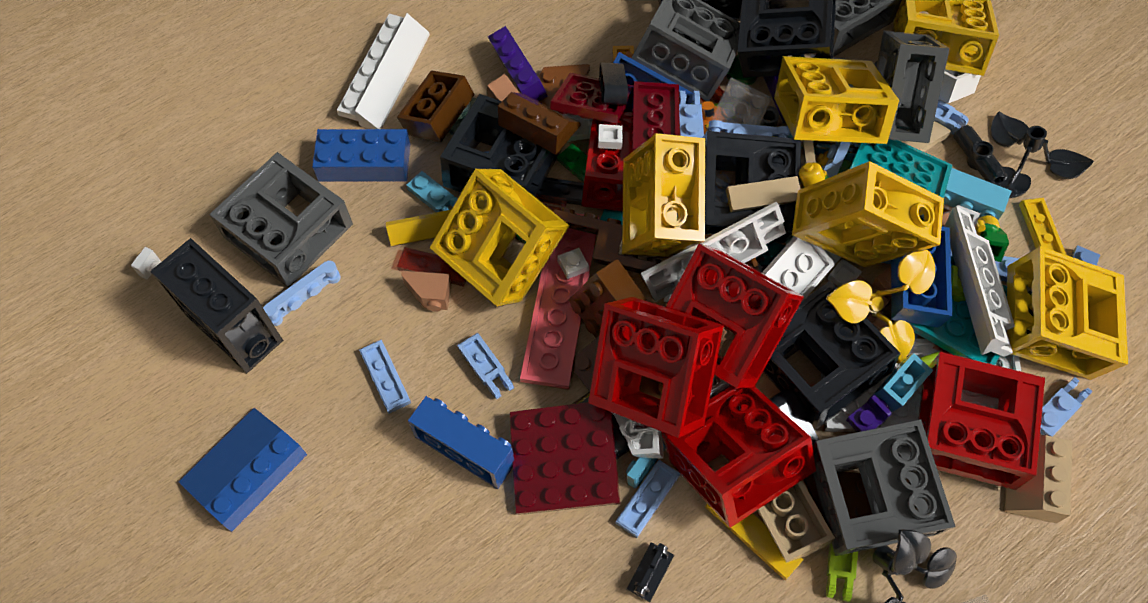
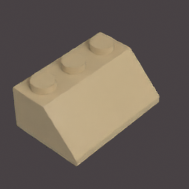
[1004,435,1072,523]
[758,481,835,563]

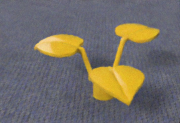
[826,250,935,364]

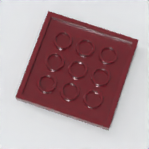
[510,402,620,515]

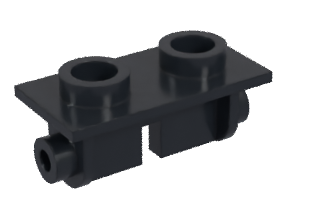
[626,542,674,603]

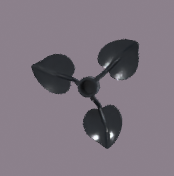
[991,111,1094,198]
[873,529,957,603]

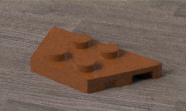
[538,64,590,107]

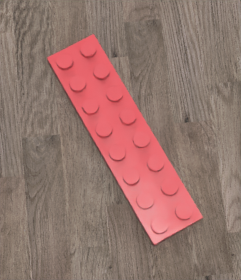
[520,213,599,389]

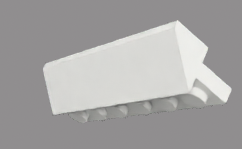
[337,13,430,129]
[641,202,786,302]
[944,206,1015,357]

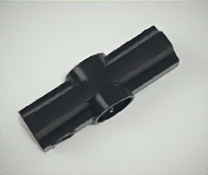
[953,125,1008,185]

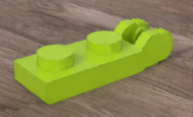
[826,543,858,602]

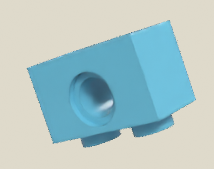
[873,353,933,412]

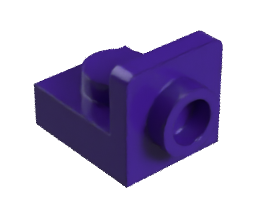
[846,395,892,432]

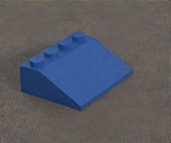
[179,408,307,532]

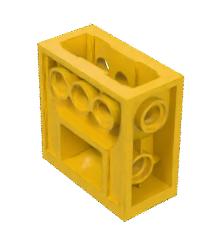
[893,0,999,76]
[774,56,899,144]
[622,134,705,257]
[792,161,944,267]
[430,169,569,307]
[1007,246,1128,380]

